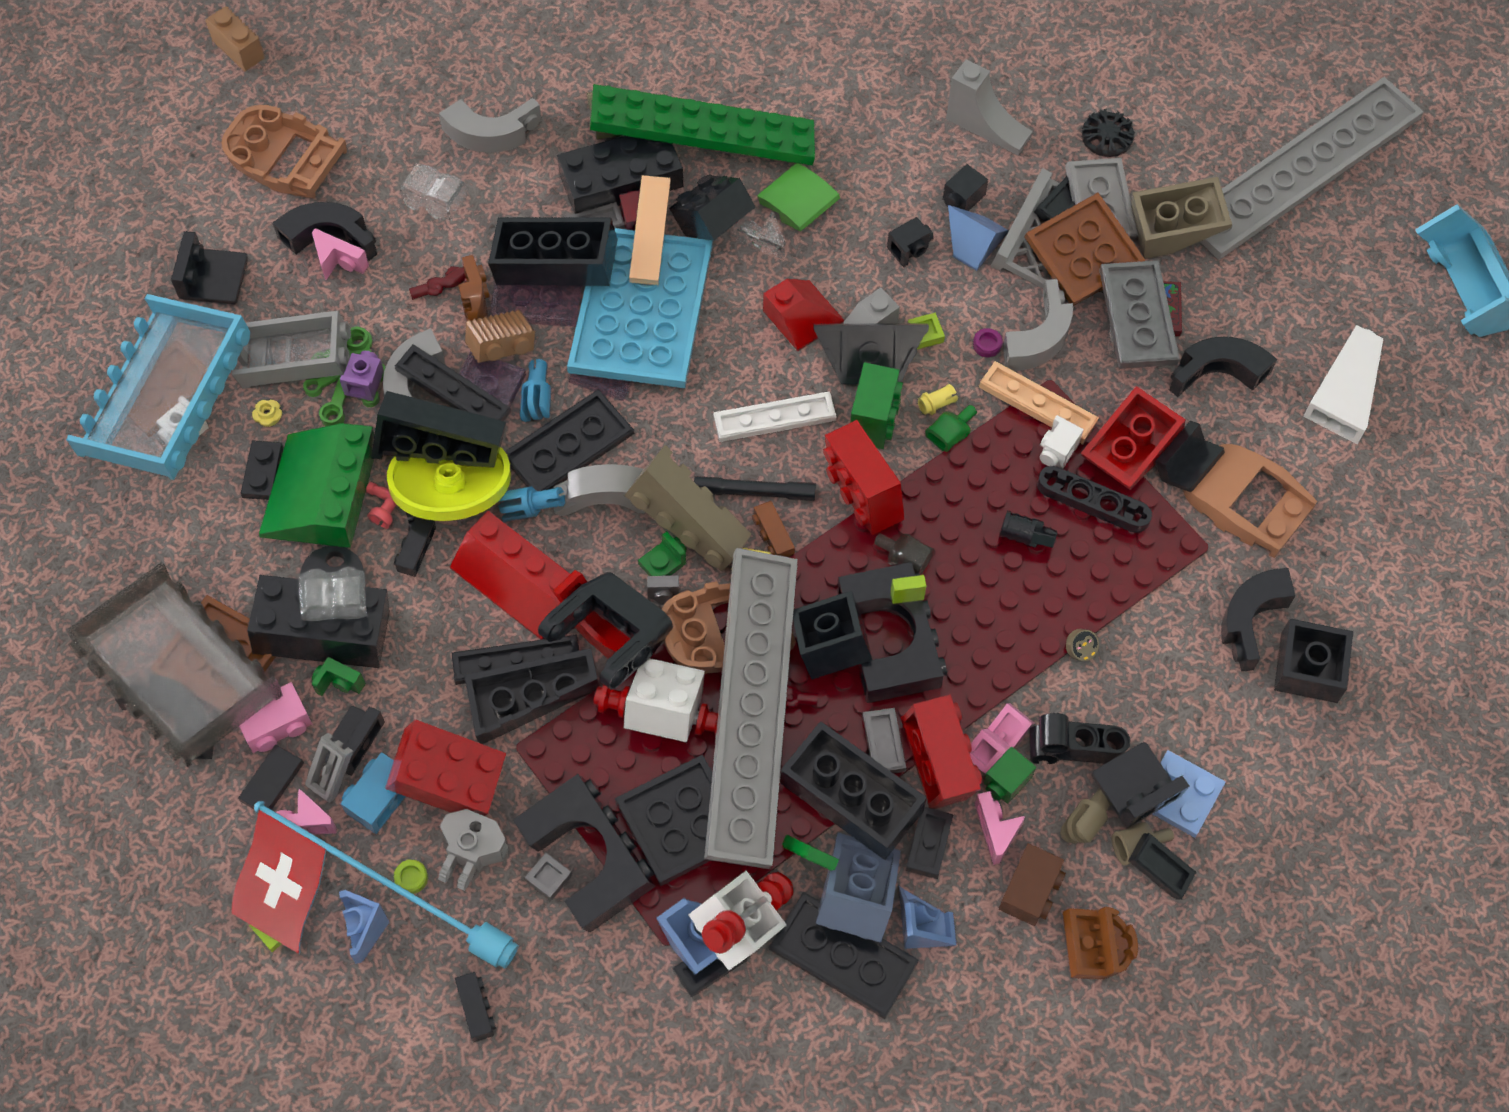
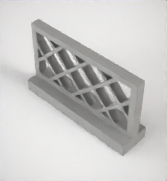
[990,168,1060,289]

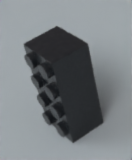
[247,546,390,668]

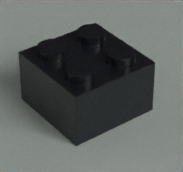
[669,174,756,240]
[793,591,873,679]
[1274,619,1353,703]

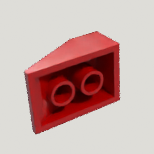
[1081,386,1186,490]

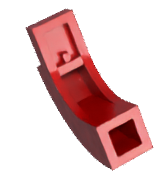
[553,570,630,659]

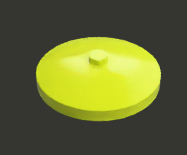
[387,447,511,521]

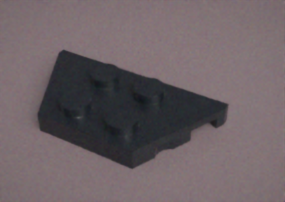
[813,323,929,384]

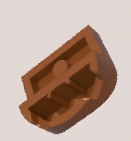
[458,255,490,321]
[1062,906,1138,980]

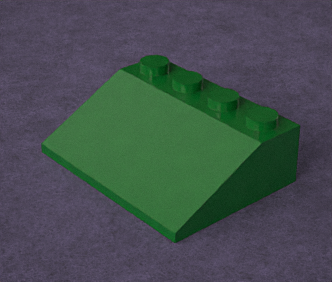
[259,423,374,548]

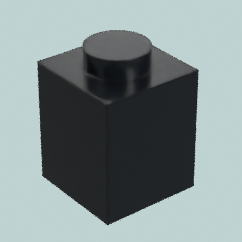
[942,164,989,211]

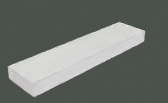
[713,391,836,442]

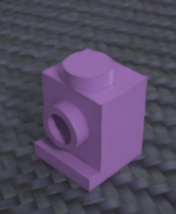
[340,350,384,401]

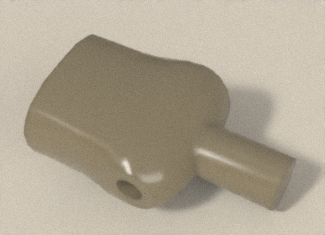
[1111,822,1174,865]

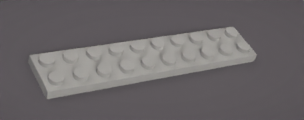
[1200,77,1424,260]
[704,548,798,869]

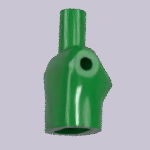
[925,405,977,452]

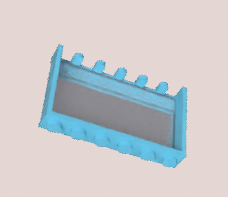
[66,294,251,480]

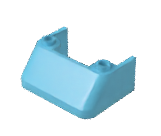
[1415,204,1509,337]

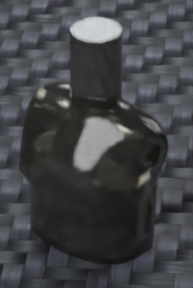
[874,533,934,575]

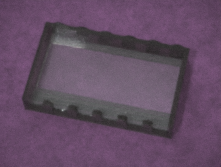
[66,562,283,767]

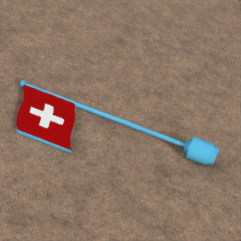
[231,801,519,969]

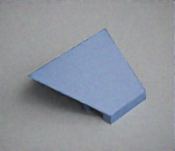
[948,205,1008,271]
[899,886,956,949]
[339,890,389,964]
[656,898,718,974]

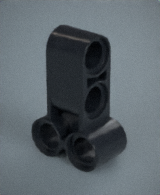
[1029,713,1131,764]

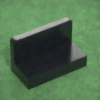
[1155,421,1225,492]
[324,706,385,776]

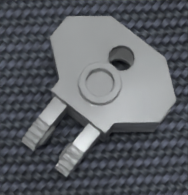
[438,809,509,891]

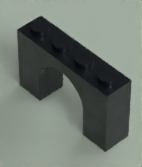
[837,562,947,703]
[513,774,656,932]

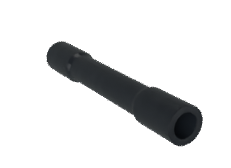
[694,476,816,501]

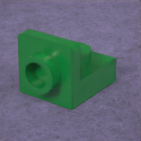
[638,531,687,576]
[312,657,366,696]

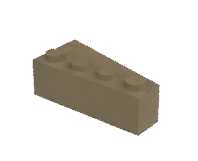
[624,445,751,571]

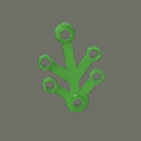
[303,327,386,427]

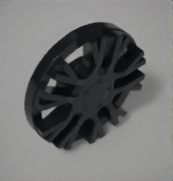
[1081,109,1135,157]

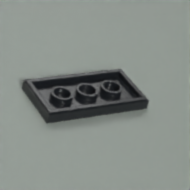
[505,389,635,491]
[769,892,919,1019]

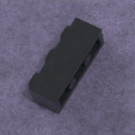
[394,517,436,577]
[455,971,496,1043]

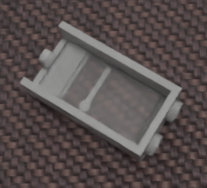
[232,310,351,389]

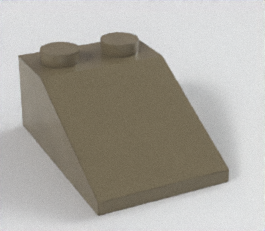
[1131,177,1232,259]

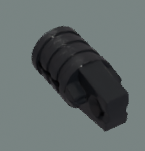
[999,510,1058,548]

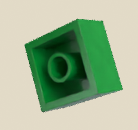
[850,362,903,449]

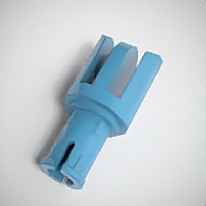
[520,359,551,422]
[498,487,565,522]

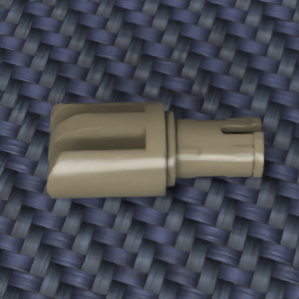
[1060,788,1111,844]

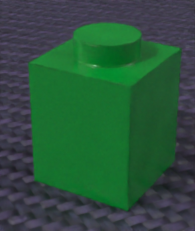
[983,746,1036,804]

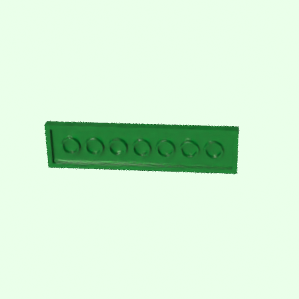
[589,84,815,166]

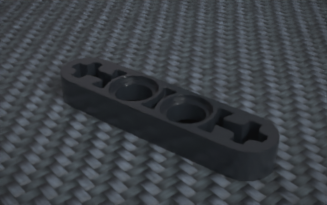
[1037,466,1152,533]

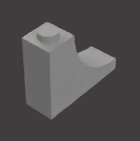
[946,59,1033,156]

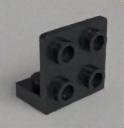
[171,231,248,304]
[1091,742,1190,828]

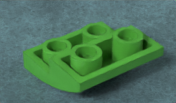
[757,163,840,232]

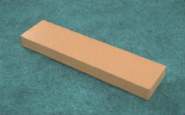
[629,175,671,285]
[979,361,1099,444]

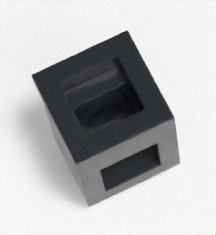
[887,217,934,268]

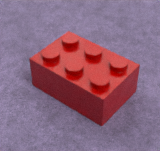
[823,420,905,535]
[901,694,982,809]
[385,719,506,816]

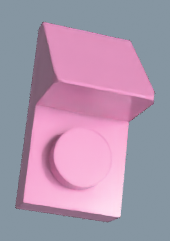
[312,229,369,280]
[276,789,336,835]
[975,791,1025,865]

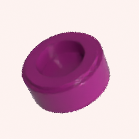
[973,328,1003,358]

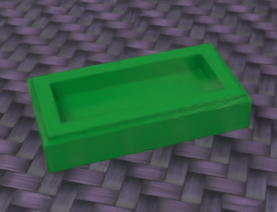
[782,834,839,871]

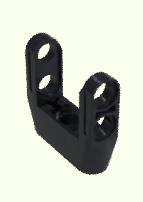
[538,572,673,690]

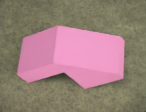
[969,703,1035,774]

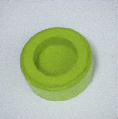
[394,860,428,894]

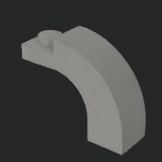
[439,98,542,153]
[1003,279,1073,371]
[383,328,446,397]
[554,464,645,516]

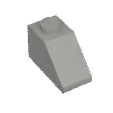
[843,288,900,324]

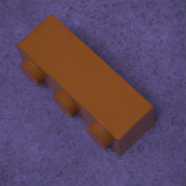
[752,501,795,557]

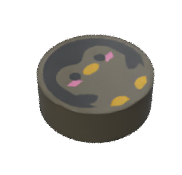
[1066,629,1099,661]

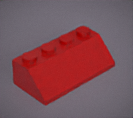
[450,511,570,640]

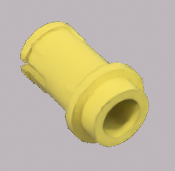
[918,384,958,415]

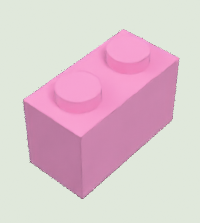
[232,682,312,753]

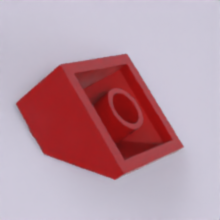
[763,279,844,351]

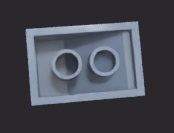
[816,832,901,943]

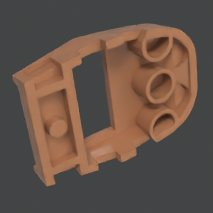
[222,105,347,199]
[1183,444,1317,558]
[661,581,796,673]

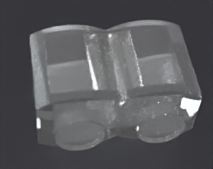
[399,163,469,220]
[299,567,367,621]

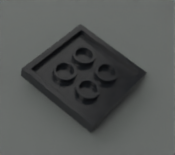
[615,755,713,886]

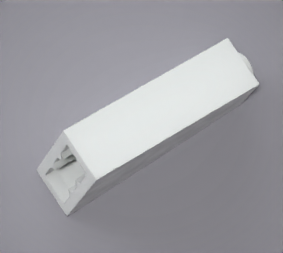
[1303,325,1383,444]

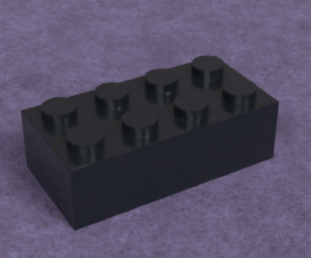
[557,136,684,214]
[488,217,618,286]
[780,721,927,860]

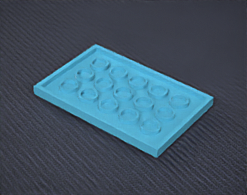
[567,228,712,388]

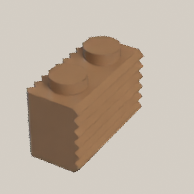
[205,7,265,72]
[465,309,535,363]

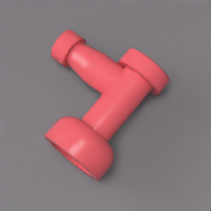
[366,482,396,529]

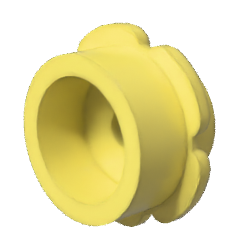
[252,399,282,427]

